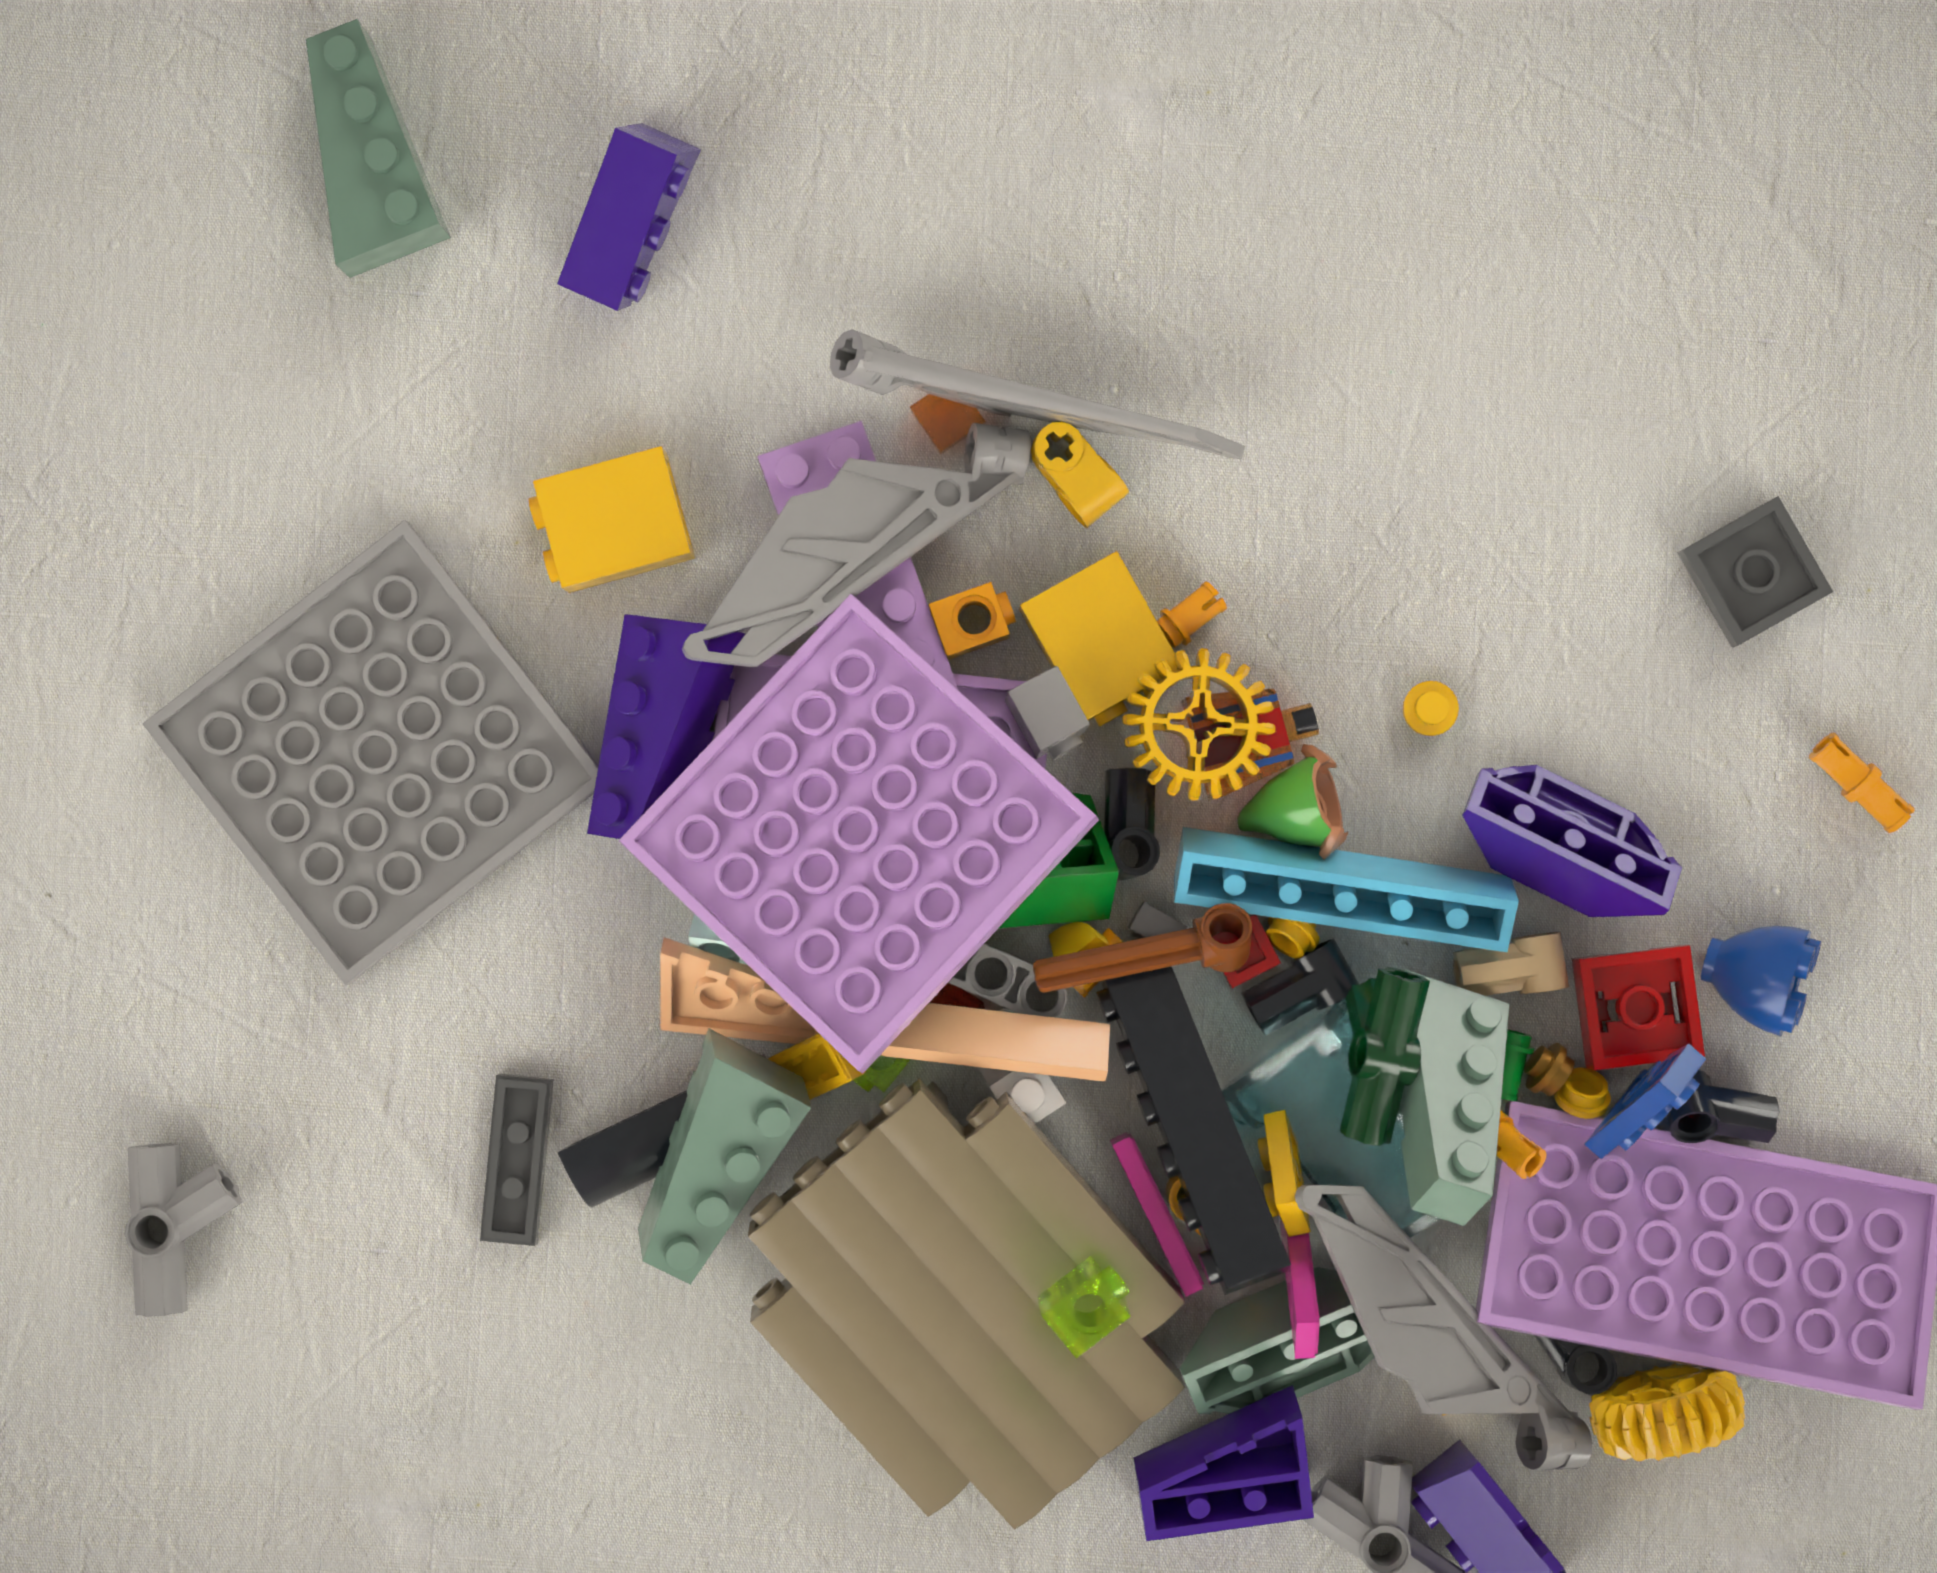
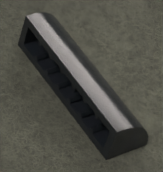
[558,1054,766,1207]

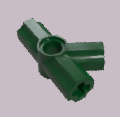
[1339,967,1430,1146]

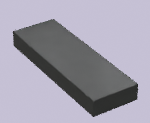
[480,1074,554,1246]

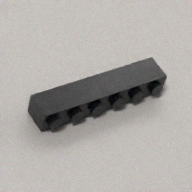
[1096,966,1291,1295]

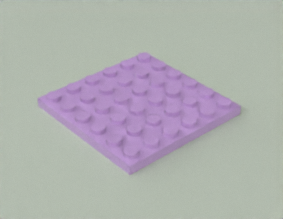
[619,594,1099,1073]

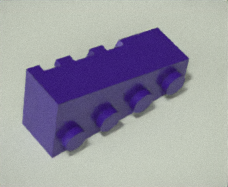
[587,614,745,839]

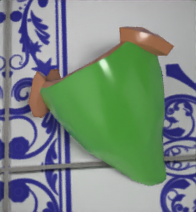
[1237,744,1348,859]

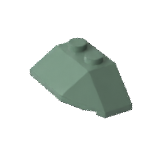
[1179,1267,1375,1414]

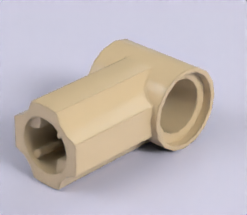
[1453,932,1569,996]

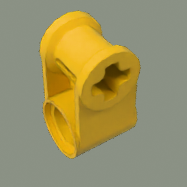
[1030,422,1129,528]

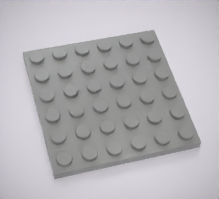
[142,520,598,985]

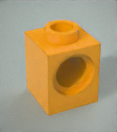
[928,582,1016,660]

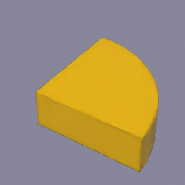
[1049,922,1109,957]

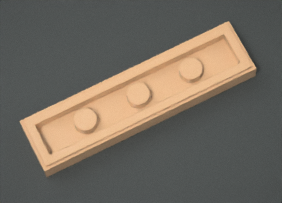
[881,1003,1110,1082]

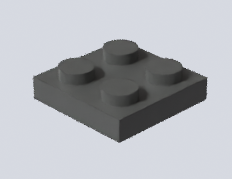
[1677,496,1833,648]

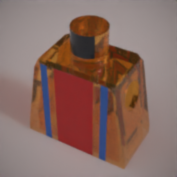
[1181,689,1319,801]

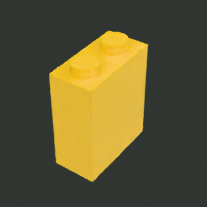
[528,446,696,593]
[1019,551,1177,727]

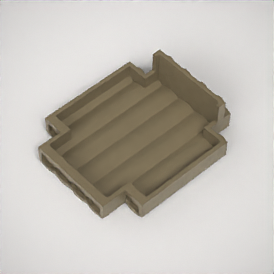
[748,1078,1185,1530]

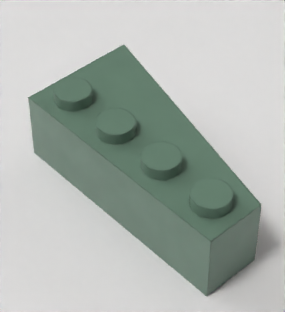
[306,19,451,278]

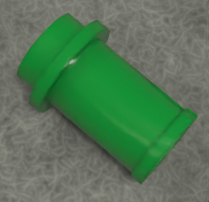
[1501,1029,1535,1101]

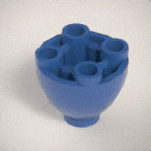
[1701,926,1821,1037]

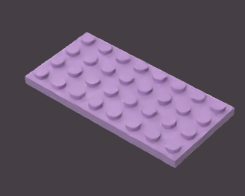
[1476,1101,1937,1410]

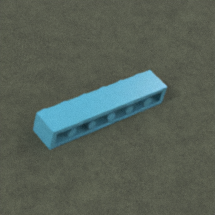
[1174,827,1519,952]

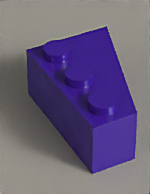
[557,123,701,311]
[1133,1385,1314,1541]

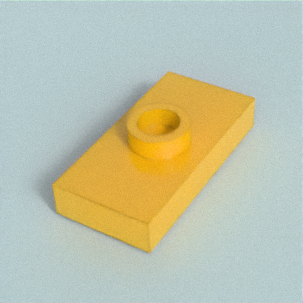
[768,1033,866,1100]

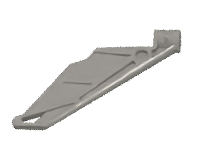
[830,329,1245,459]
[682,423,1031,667]
[1295,1185,1593,1470]

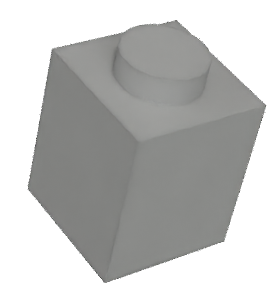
[1005,666,1090,759]

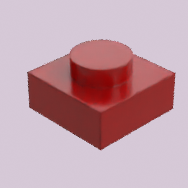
[1212,914,1281,989]

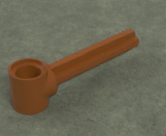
[1033,903,1252,993]

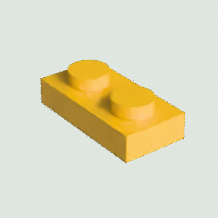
[1258,1110,1311,1237]

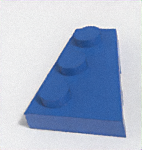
[1584,1044,1706,1159]

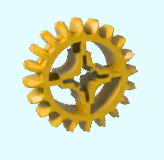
[1122,648,1275,801]
[1589,1363,1745,1462]

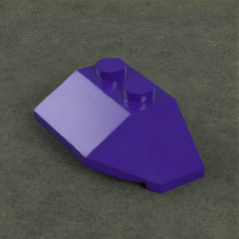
[1462,765,1682,918]

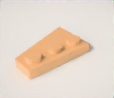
[660,937,818,1044]

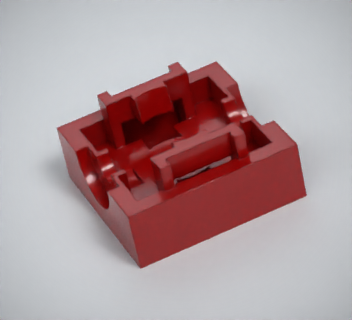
[1571,945,1705,1070]

